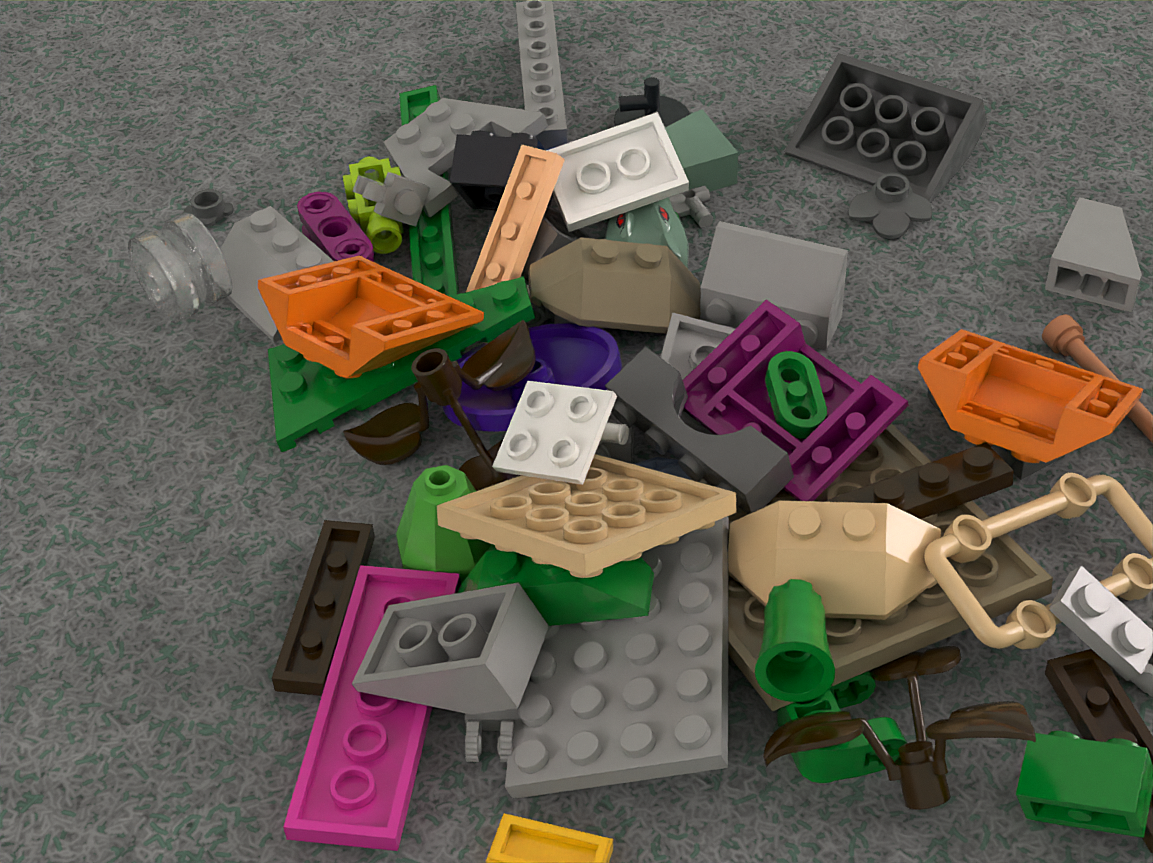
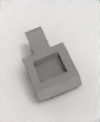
[353,172,430,227]

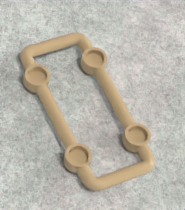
[924,473,1153,649]

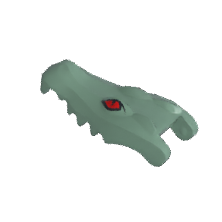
[604,197,689,268]

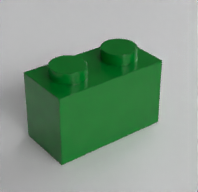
[1016,731,1153,838]

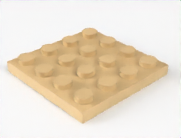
[436,454,736,578]

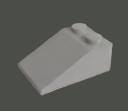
[352,582,549,715]

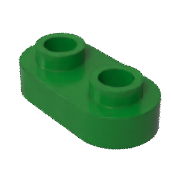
[765,351,827,439]

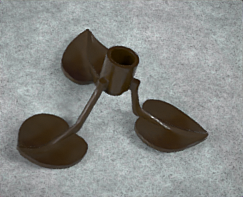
[343,320,536,491]
[763,646,1036,810]

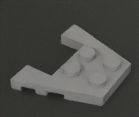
[383,98,548,217]

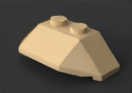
[728,501,941,620]

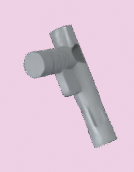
[669,185,714,228]

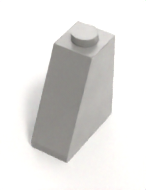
[1045,197,1142,313]

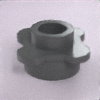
[184,189,234,227]

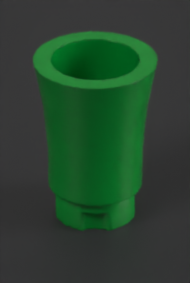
[755,579,836,702]

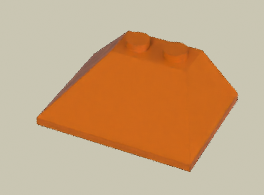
[258,256,484,378]
[918,329,1143,463]

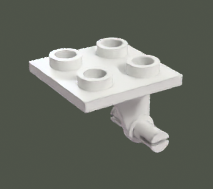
[492,381,629,485]

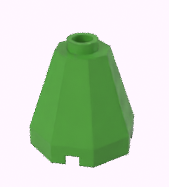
[396,465,493,584]

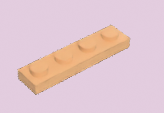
[466,145,565,293]

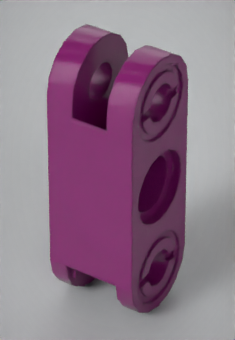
[297,192,374,262]

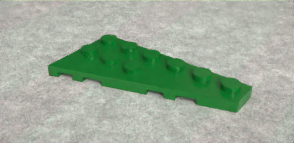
[268,276,535,452]

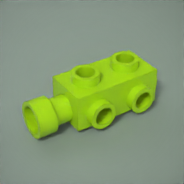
[343,156,404,254]

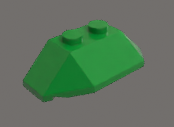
[457,544,654,626]

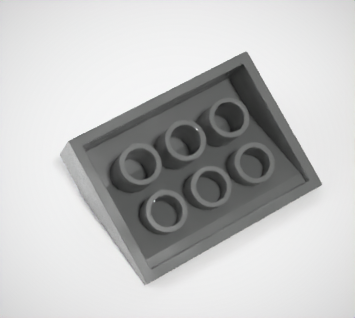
[784,53,987,203]

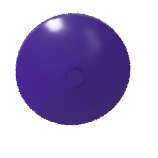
[442,323,622,432]

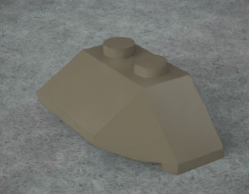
[528,237,701,334]

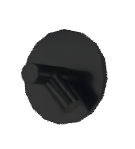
[614,77,690,127]

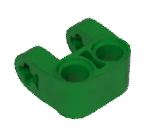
[777,670,907,783]

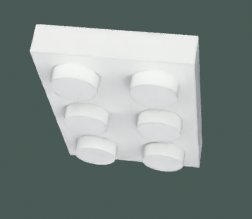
[546,112,689,232]

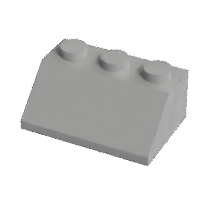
[206,206,334,342]
[700,221,848,350]

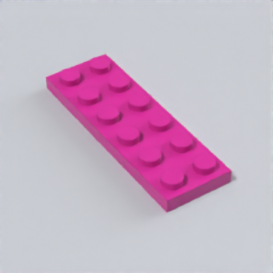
[283,565,461,851]

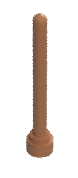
[1042,314,1153,443]

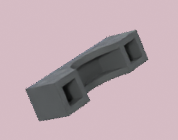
[605,346,794,514]

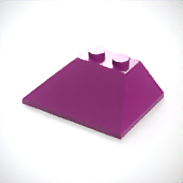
[683,299,909,501]

